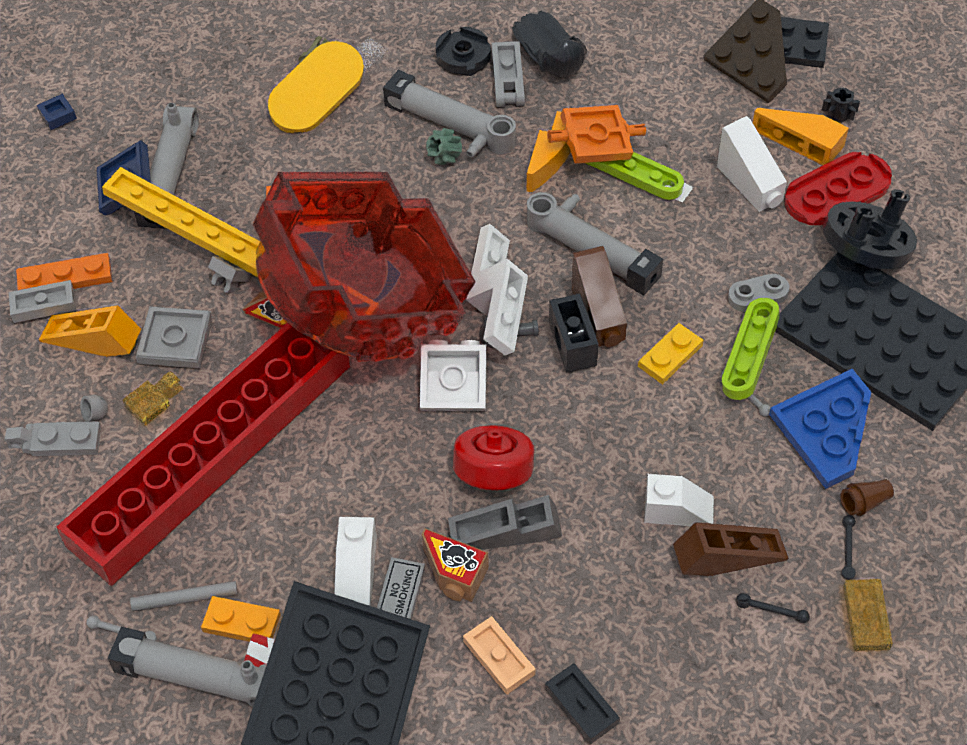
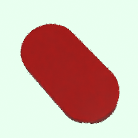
[784,152,892,225]

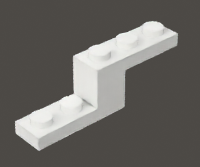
[466,224,528,355]

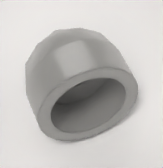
[80,395,108,422]

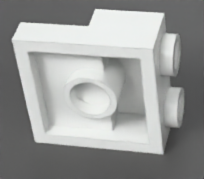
[420,340,487,411]

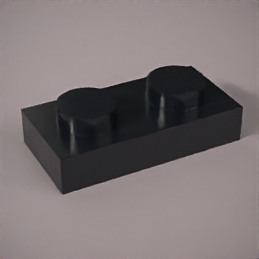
[545,663,620,744]

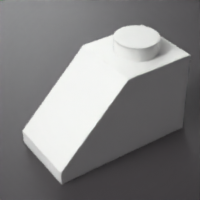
[644,474,714,526]

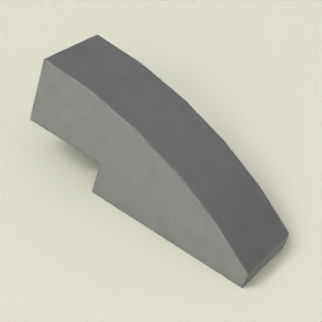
[448,495,562,550]

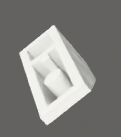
[335,517,377,606]

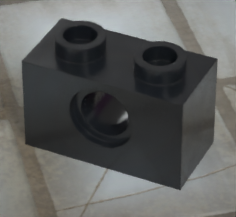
[549,294,599,373]

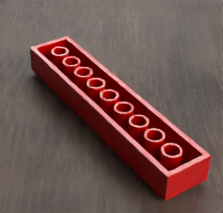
[56,312,350,586]

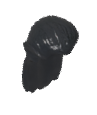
[512,11,587,78]

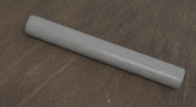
[130,581,238,611]

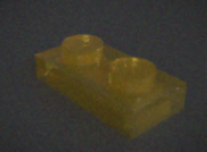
[843,579,893,651]

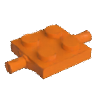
[547,105,646,164]

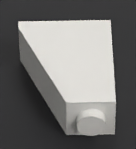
[717,116,787,212]

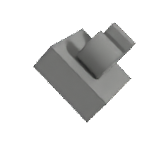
[208,256,251,293]

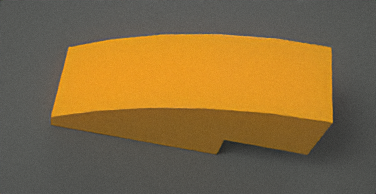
[527,111,571,192]

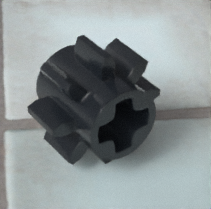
[821,88,860,124]

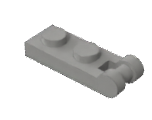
[492,41,525,108]

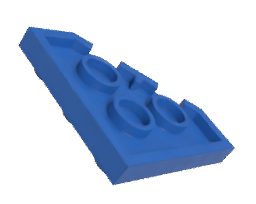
[769,369,871,489]

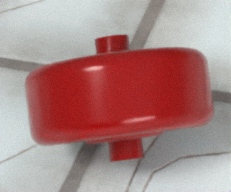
[453,425,535,491]

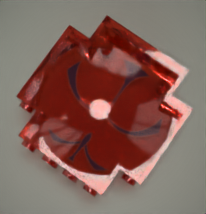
[253,172,476,362]

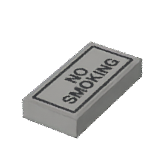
[377,557,425,619]

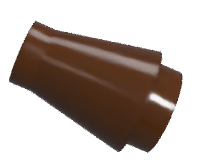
[840,479,894,516]

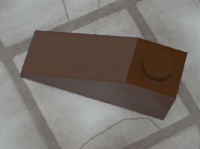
[673,522,789,576]

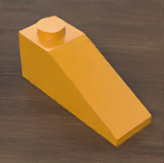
[752,108,849,165]
[39,305,141,357]

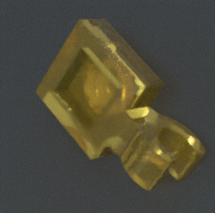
[122,371,183,426]

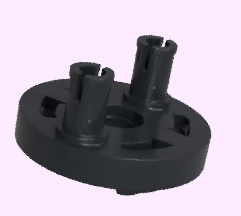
[823,189,917,269]

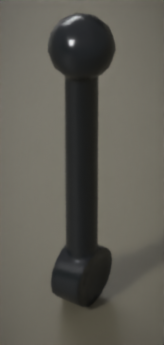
[841,515,856,580]
[736,593,810,623]

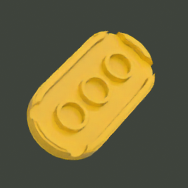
[268,41,364,133]

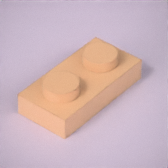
[463,616,536,695]

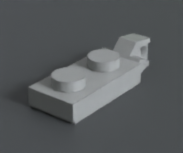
[5,421,101,456]

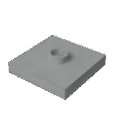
[135,306,213,368]

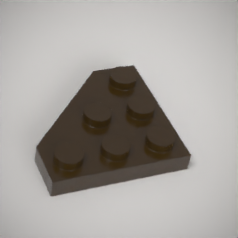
[703,0,787,103]

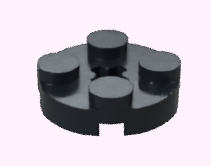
[435,27,491,76]

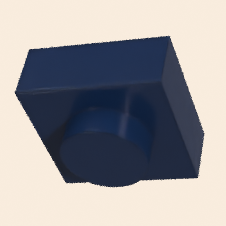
[36,94,77,130]

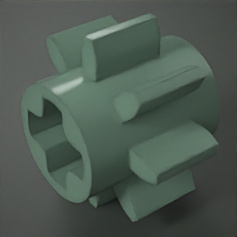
[426,128,462,165]

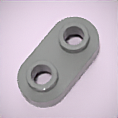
[728,274,789,312]

